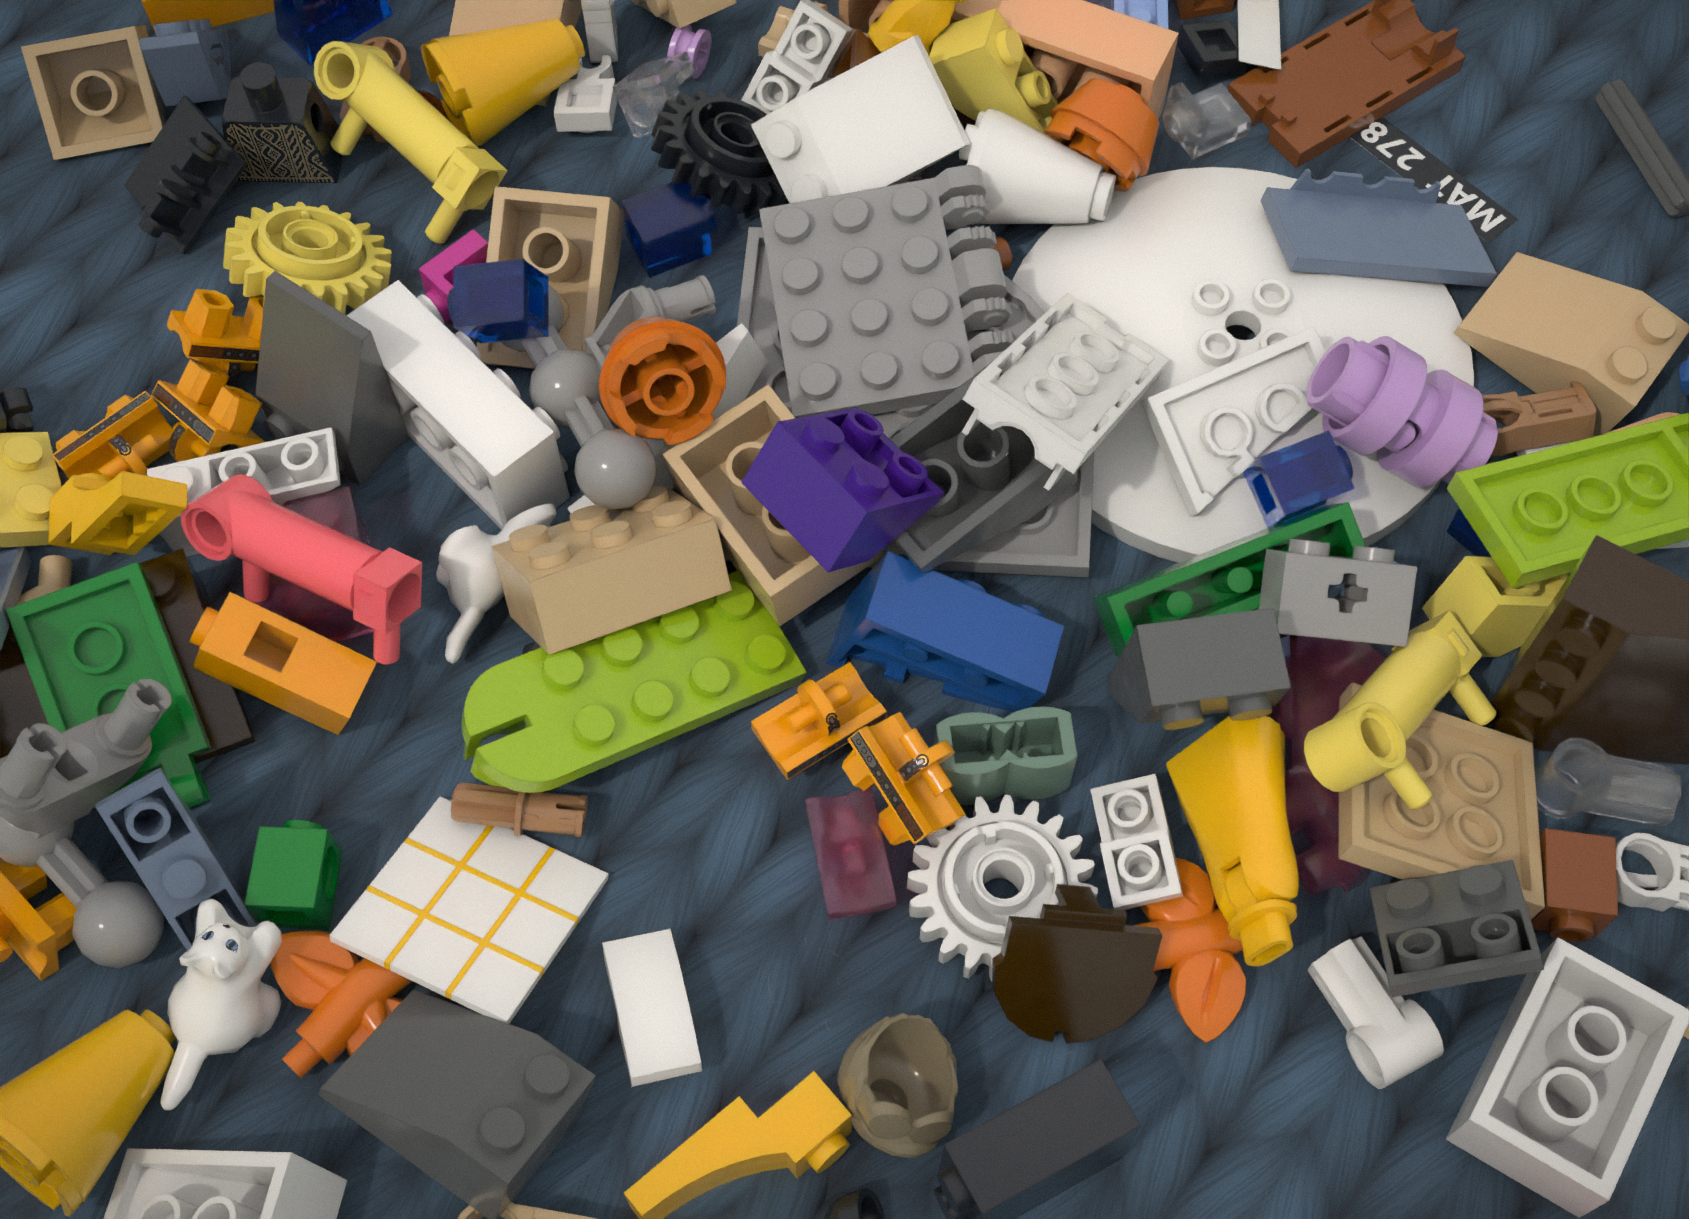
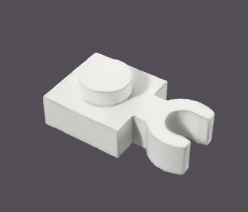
[554,55,618,133]

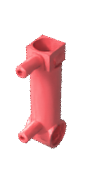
[181,474,422,665]

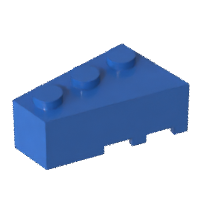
[826,551,1064,713]

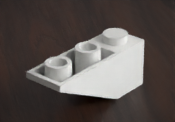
[147,427,341,556]

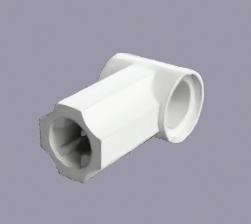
[1307,936,1444,1089]

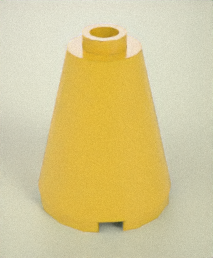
[421,18,585,146]
[0,1010,176,1217]

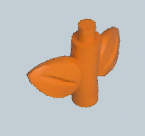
[1132,858,1246,1043]
[270,931,412,1079]

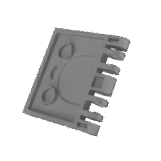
[759,165,1017,418]

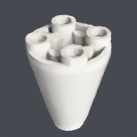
[959,108,1116,224]

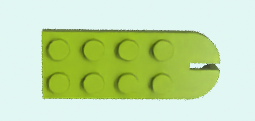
[1447,413,1689,589]
[461,571,807,793]

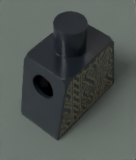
[222,62,342,183]

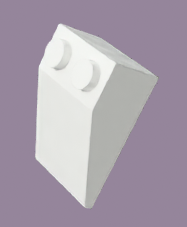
[751,35,971,203]
[103,1148,347,1219]

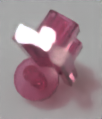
[1285,761,1369,895]
[805,788,897,920]

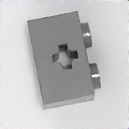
[1259,539,1417,647]

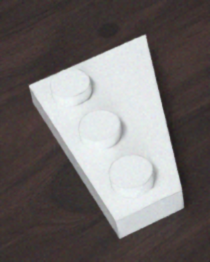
[1141,326,1326,516]

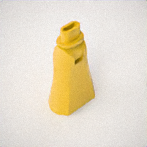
[1166,716,1299,966]

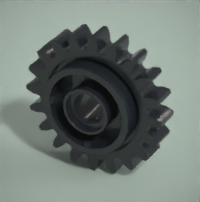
[651,89,789,215]

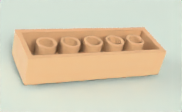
[839,0,1179,119]

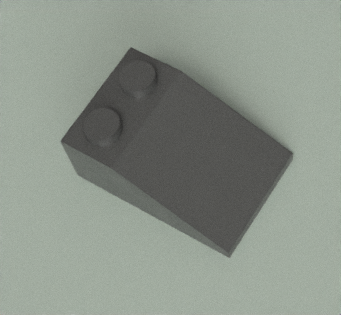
[256,271,409,486]
[890,361,1078,574]
[1105,608,1291,730]
[319,989,596,1219]

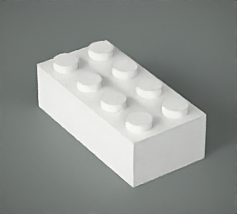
[346,280,570,530]

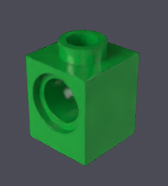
[245,820,343,930]

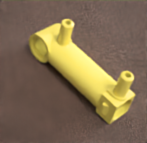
[314,41,508,244]
[1304,610,1496,810]

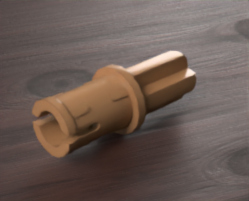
[451,782,588,838]

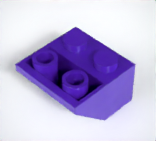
[741,407,944,573]

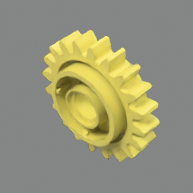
[223,202,392,314]

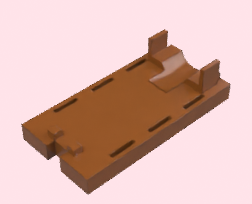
[1225,0,1466,168]

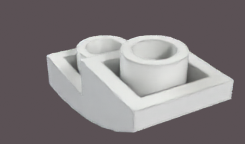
[741,0,854,115]
[1090,774,1183,910]
[602,929,702,1087]

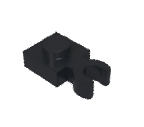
[1177,20,1281,79]

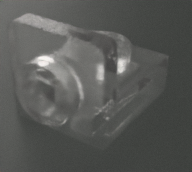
[613,51,695,138]
[1163,82,1252,159]

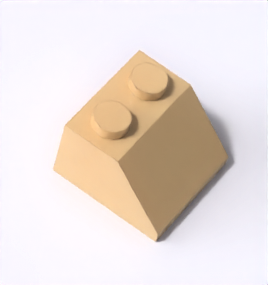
[21,25,166,160]

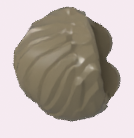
[837,1013,958,1158]

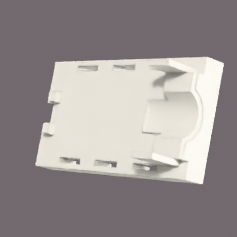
[962,293,1169,491]

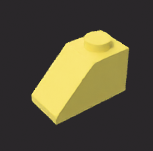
[1422,556,1568,657]

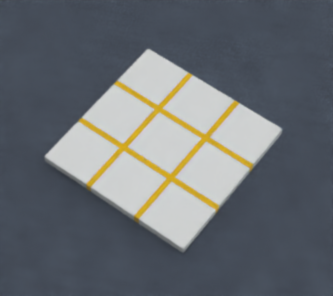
[329,796,609,1024]

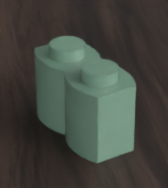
[934,707,1077,805]

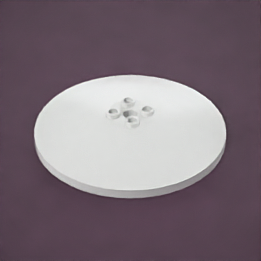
[1012,167,1474,563]

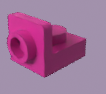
[419,229,488,334]

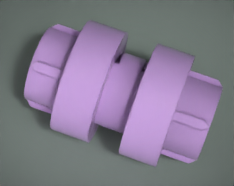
[1306,336,1498,488]

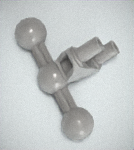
[487,275,716,509]
[0,679,172,969]

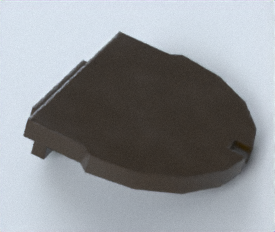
[992,884,1162,1044]

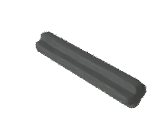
[1595,79,1689,219]

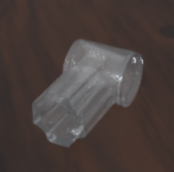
[1535,738,1681,827]

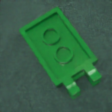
[5,562,212,834]

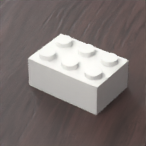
[1446,937,1689,1218]

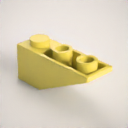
[929,8,1058,137]

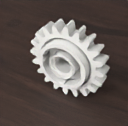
[907,795,1098,982]

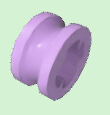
[667,25,712,79]

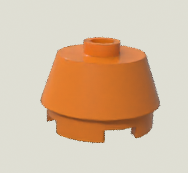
[1044,78,1159,192]
[599,317,726,445]

